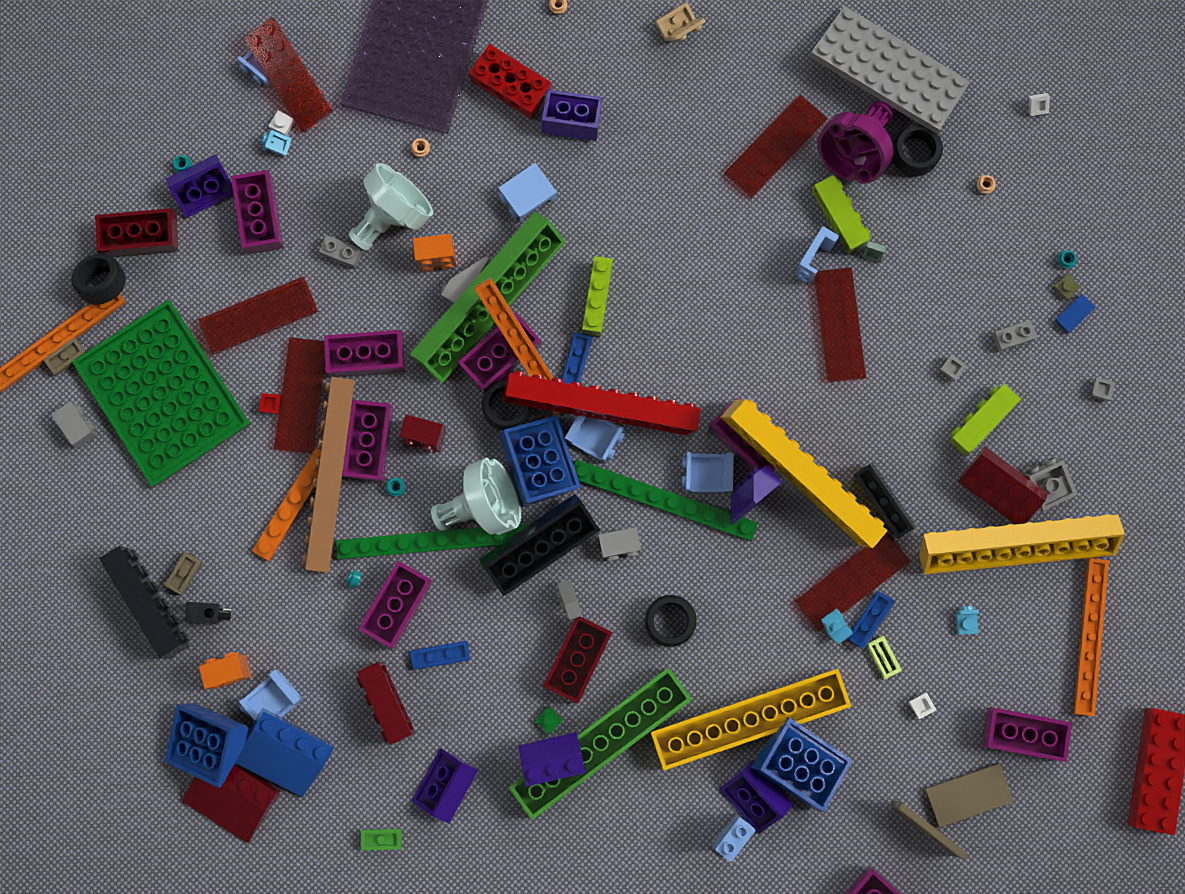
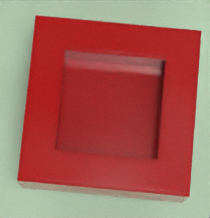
[259,393,282,415]

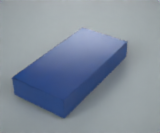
[1054,294,1096,334]

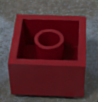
[399,414,447,454]

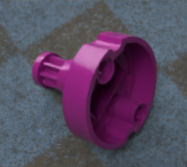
[817,101,893,184]

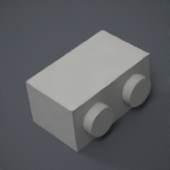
[51,401,97,448]
[598,527,641,561]

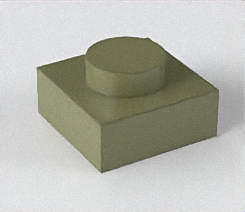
[1053,274,1081,301]

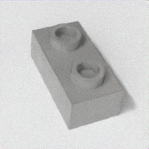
[319,235,363,269]
[992,320,1037,352]
[556,579,583,620]

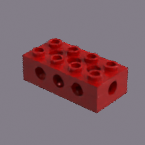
[469,44,552,120]

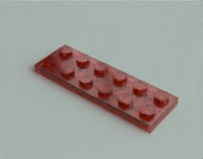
[243,17,333,133]
[725,94,828,199]
[814,267,866,383]
[198,276,319,355]
[274,337,325,454]
[795,532,910,632]

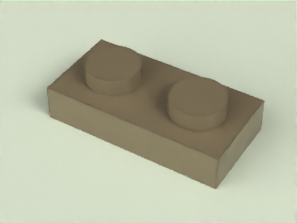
[44,337,86,376]
[164,552,203,595]

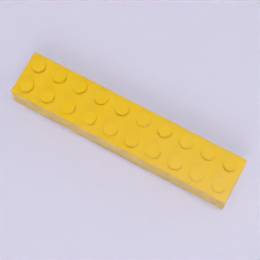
[721,399,887,549]
[919,514,1125,575]
[650,669,852,771]

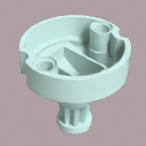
[348,163,433,250]
[431,457,521,535]

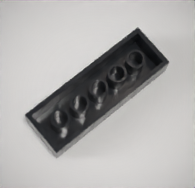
[478,494,600,597]
[99,546,190,659]

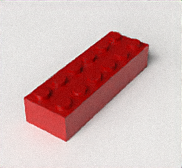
[1127,708,1185,836]

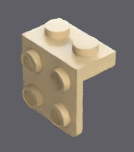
[654,2,706,42]

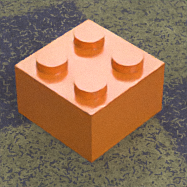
[413,234,457,272]
[199,652,252,689]

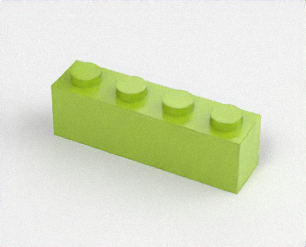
[812,175,871,254]
[582,256,613,337]
[948,383,1021,456]

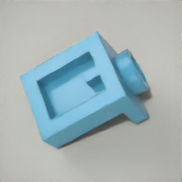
[260,130,292,157]
[955,606,979,635]
[821,609,853,644]

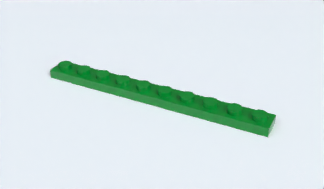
[574,459,758,541]
[336,523,529,560]

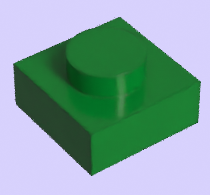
[535,706,563,734]

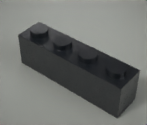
[854,462,916,539]

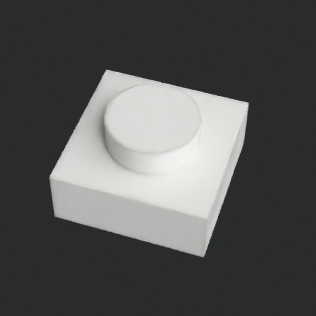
[1028,93,1050,116]
[269,110,295,136]
[908,692,936,719]

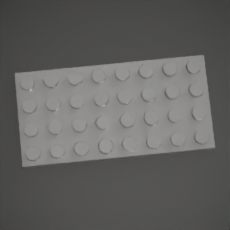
[809,6,971,134]

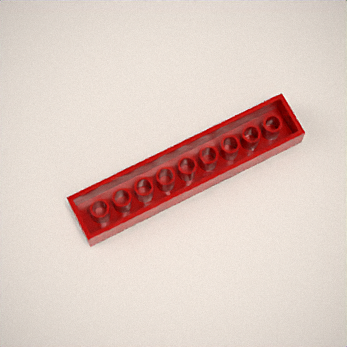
[502,371,701,436]

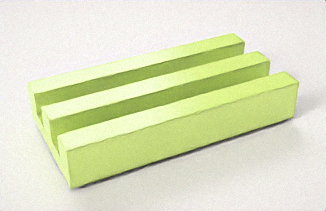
[866,636,902,680]

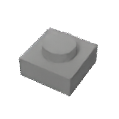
[939,354,967,382]
[1090,377,1115,402]

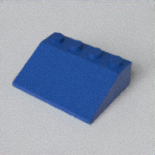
[499,415,581,507]
[164,703,248,787]
[235,708,334,797]
[752,717,853,812]

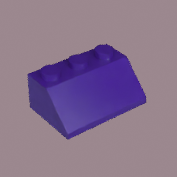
[542,90,603,141]
[166,154,234,218]
[730,465,782,524]
[518,732,586,787]
[411,748,478,823]
[719,759,793,834]

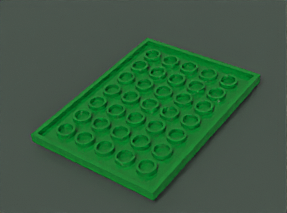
[72,300,251,488]

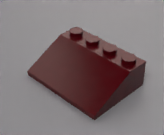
[182,763,281,843]

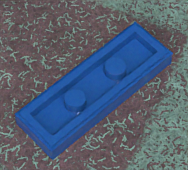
[561,332,593,384]
[846,591,896,650]
[409,641,471,670]

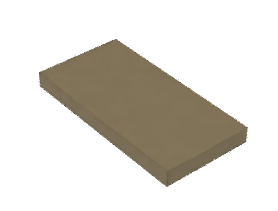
[925,763,1014,828]
[891,800,968,860]

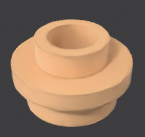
[549,0,567,14]
[411,138,430,157]
[976,175,996,194]

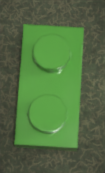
[361,828,402,851]

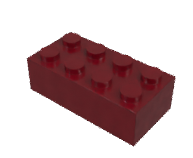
[95,208,179,257]
[958,446,1048,525]
[542,616,613,704]
[356,661,416,745]

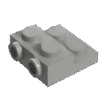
[1023,457,1078,511]

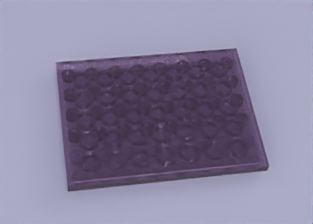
[340,0,488,134]

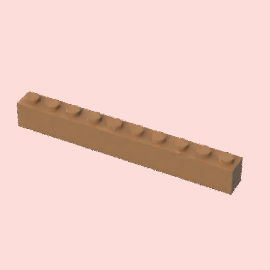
[302,377,355,573]

